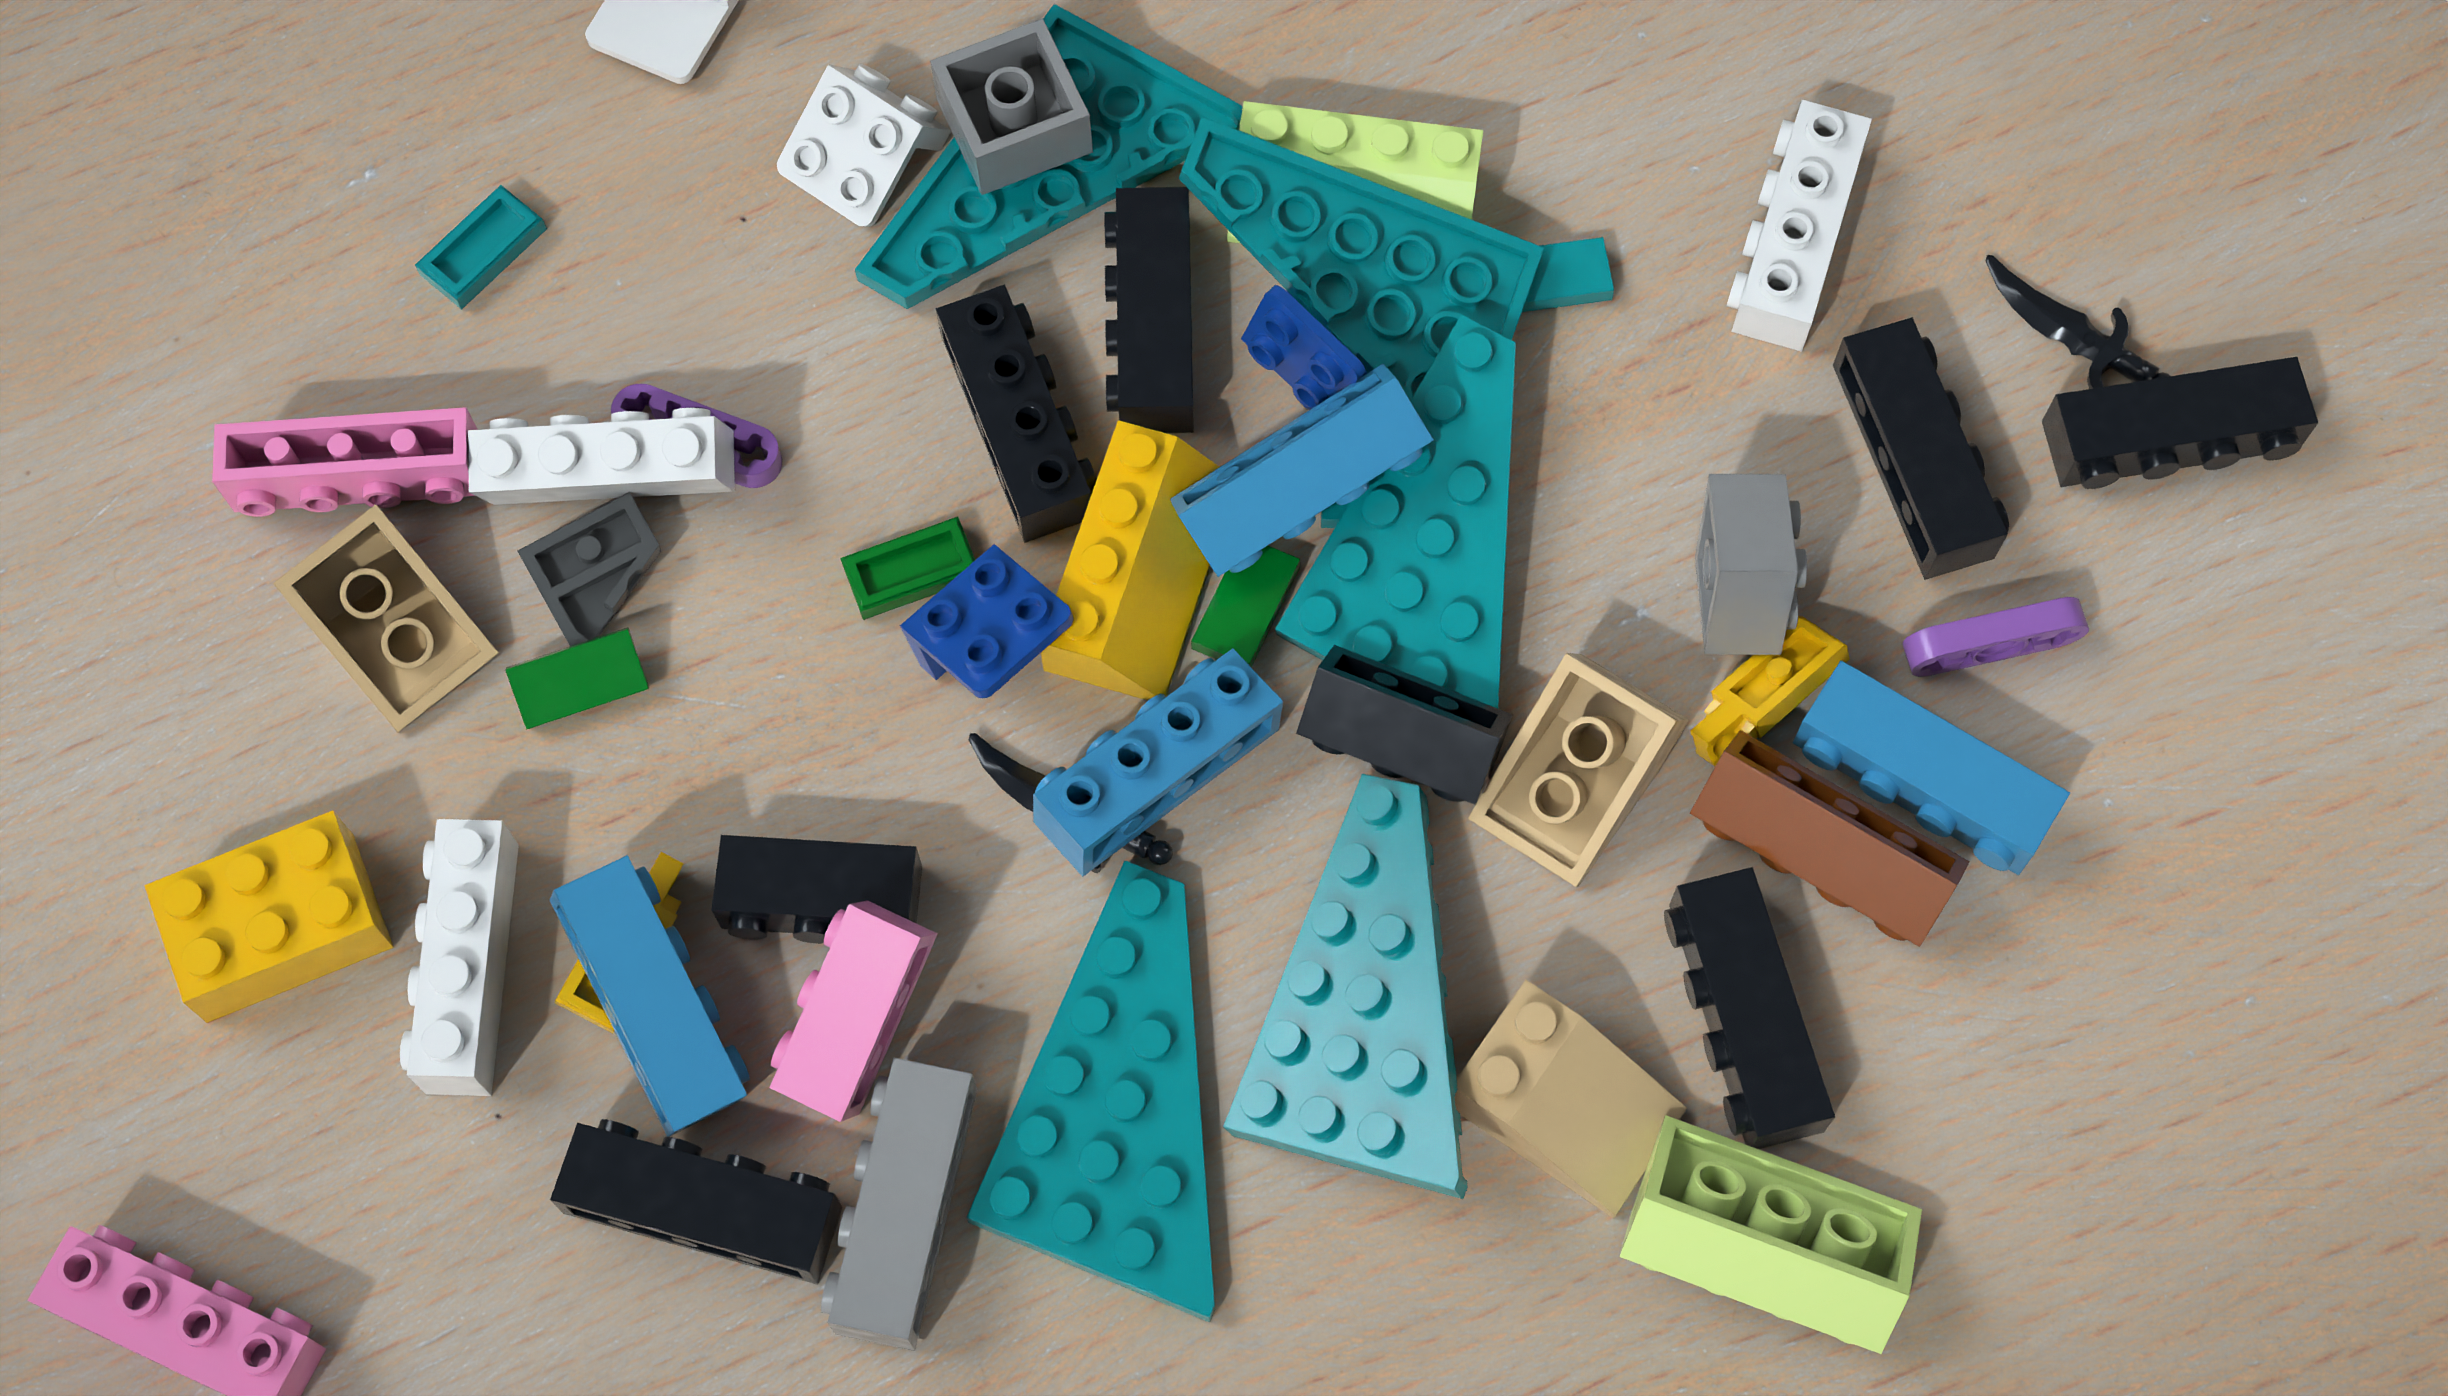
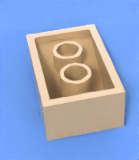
[273,504,499,733]
[1468,653,1689,887]
[1455,979,1687,1219]

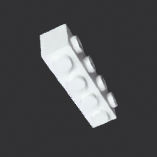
[1727,100,1872,352]
[468,408,735,505]
[400,819,519,1096]

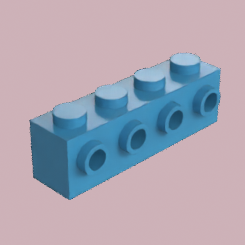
[1170,364,1433,577]
[1033,648,1283,877]
[1792,660,2070,876]
[550,855,750,1137]

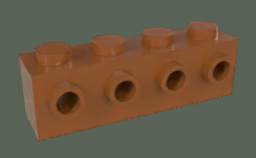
[1690,730,1970,947]

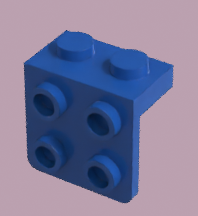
[1241,285,1367,410]
[900,544,1074,698]

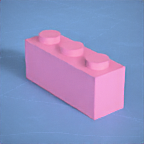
[769,901,938,1122]

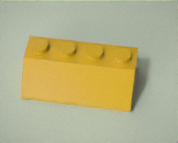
[1041,420,1220,701]

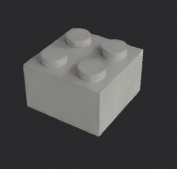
[930,18,1093,195]
[1695,474,1807,655]

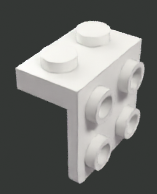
[585,0,739,84]
[777,64,951,227]

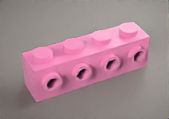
[212,407,478,517]
[27,1225,326,1396]

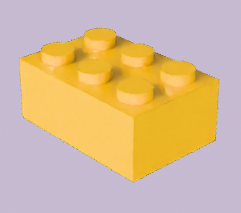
[144,810,394,1023]

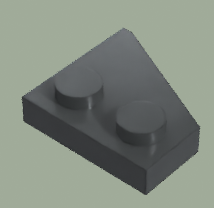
[517,492,661,646]

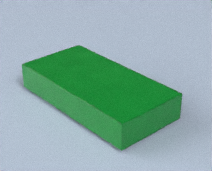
[840,517,975,620]
[1191,546,1300,668]
[505,627,649,730]

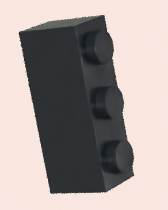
[1296,645,1513,805]
[711,835,922,944]

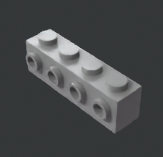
[821,1058,977,1351]

